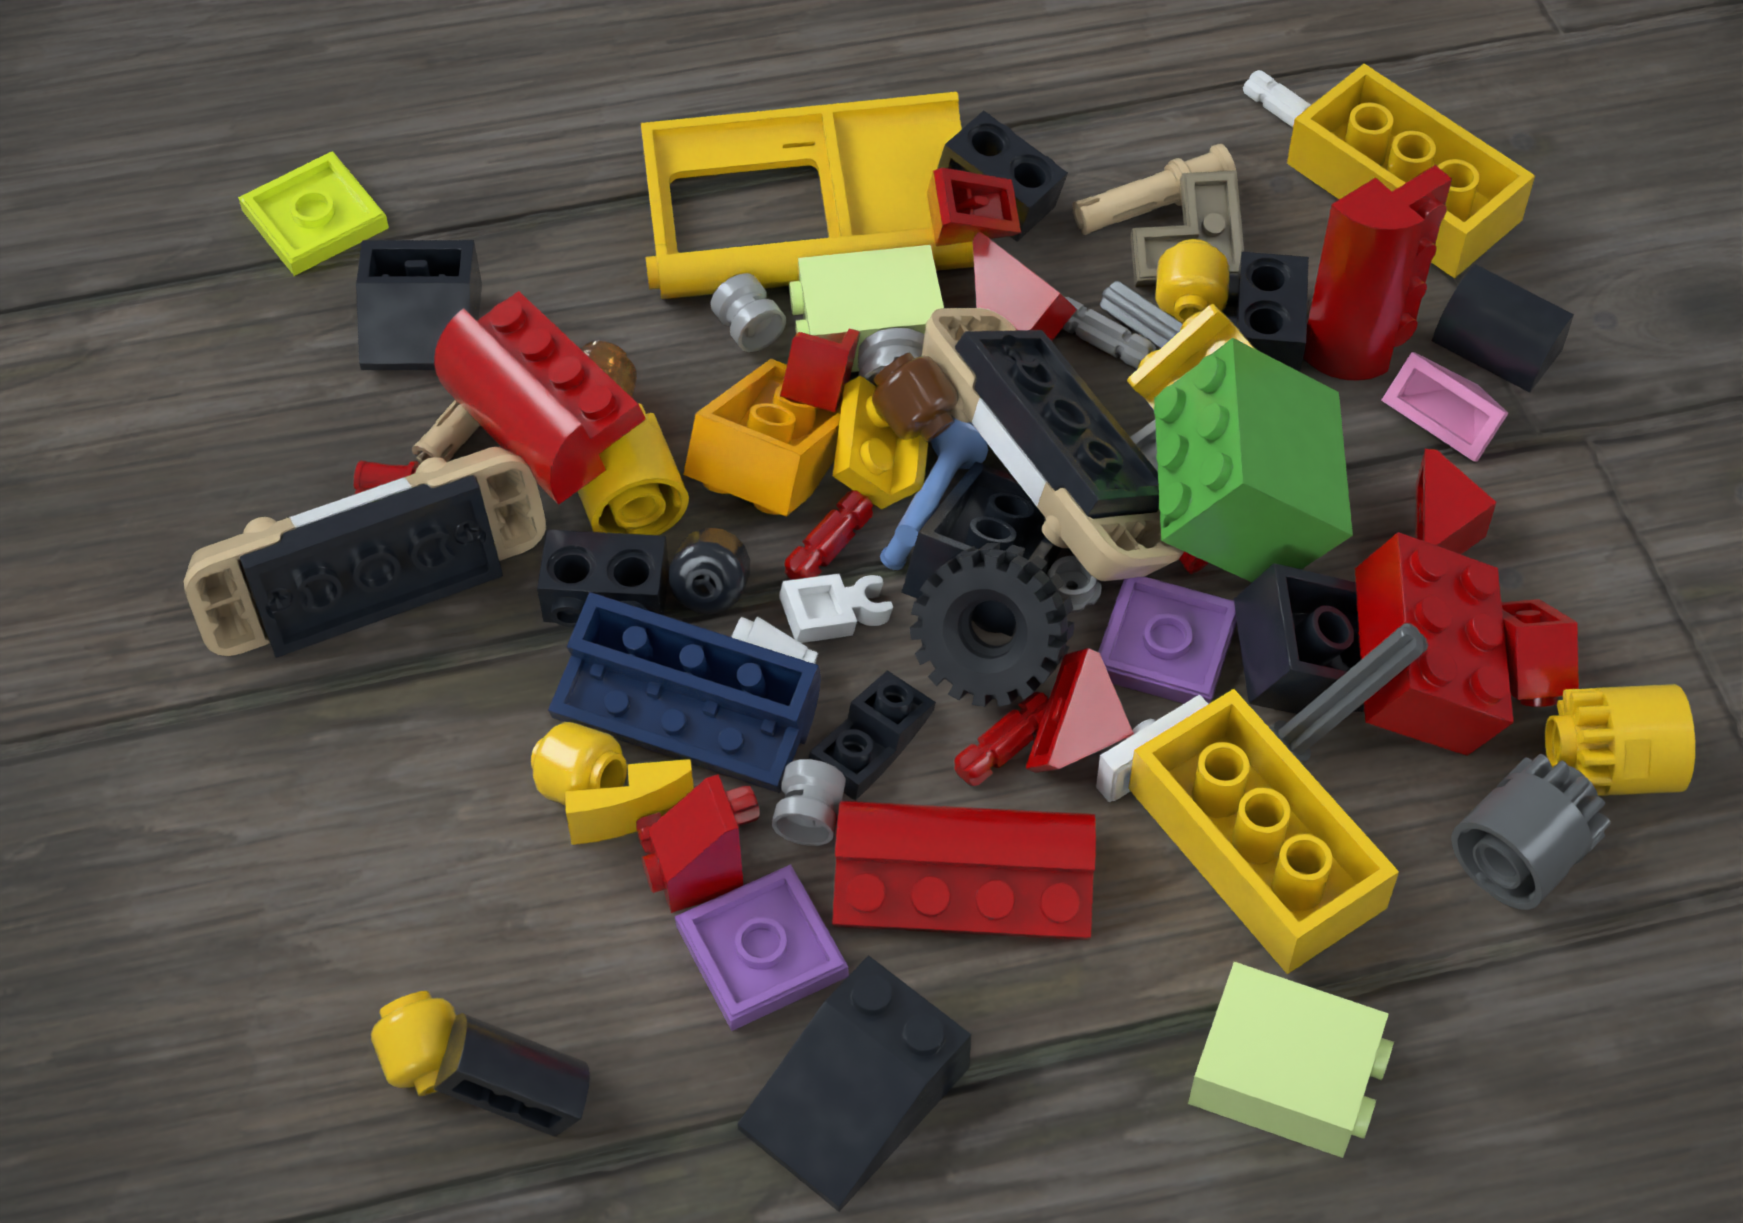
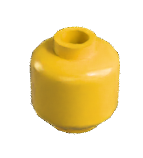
[1155,239,1230,323]
[531,722,627,805]
[371,991,457,1096]

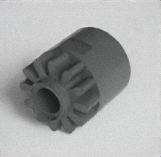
[1451,754,1611,910]

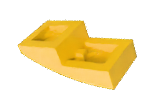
[565,759,694,845]

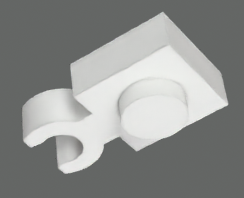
[779,574,893,643]

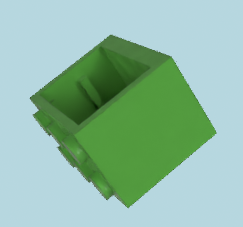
[1154,338,1353,582]

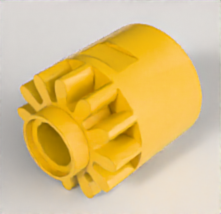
[578,403,689,535]
[1545,684,1695,796]

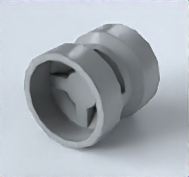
[711,273,786,352]
[772,759,846,846]

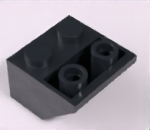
[356,240,482,370]

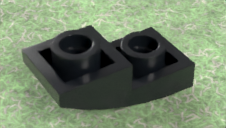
[808,670,936,801]

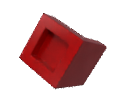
[780,328,860,412]

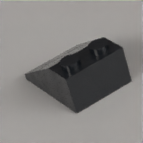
[901,462,1062,637]
[1234,563,1365,714]
[737,955,972,1212]

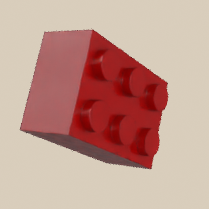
[1355,532,1514,756]

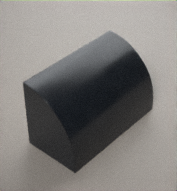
[1432,264,1574,393]
[433,1013,590,1137]

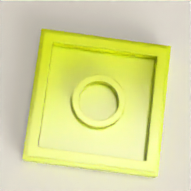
[238,151,389,276]

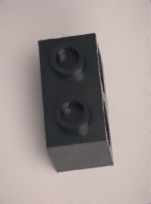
[937,111,1068,242]
[1226,251,1309,372]
[537,529,669,627]

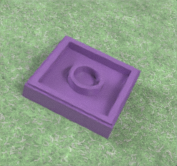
[1098,576,1237,704]
[675,864,849,1031]

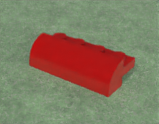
[1303,165,1452,380]
[434,291,646,505]
[832,801,1096,940]

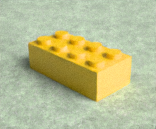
[1287,64,1535,278]
[1128,689,1399,974]

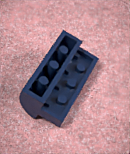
[548,592,821,793]

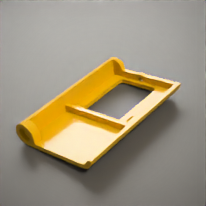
[641,92,974,299]

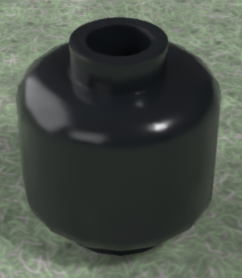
[669,527,751,615]

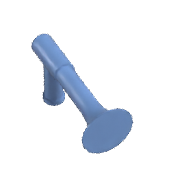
[880,418,988,570]

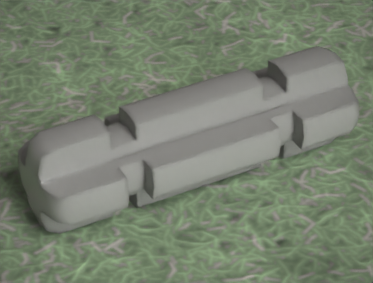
[1062,297,1156,369]

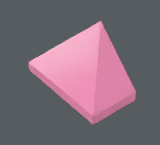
[1381,352,1508,462]

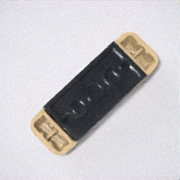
[921,308,1184,581]
[184,447,546,658]

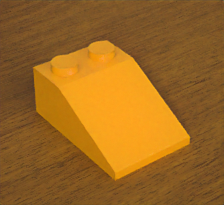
[683,359,842,517]

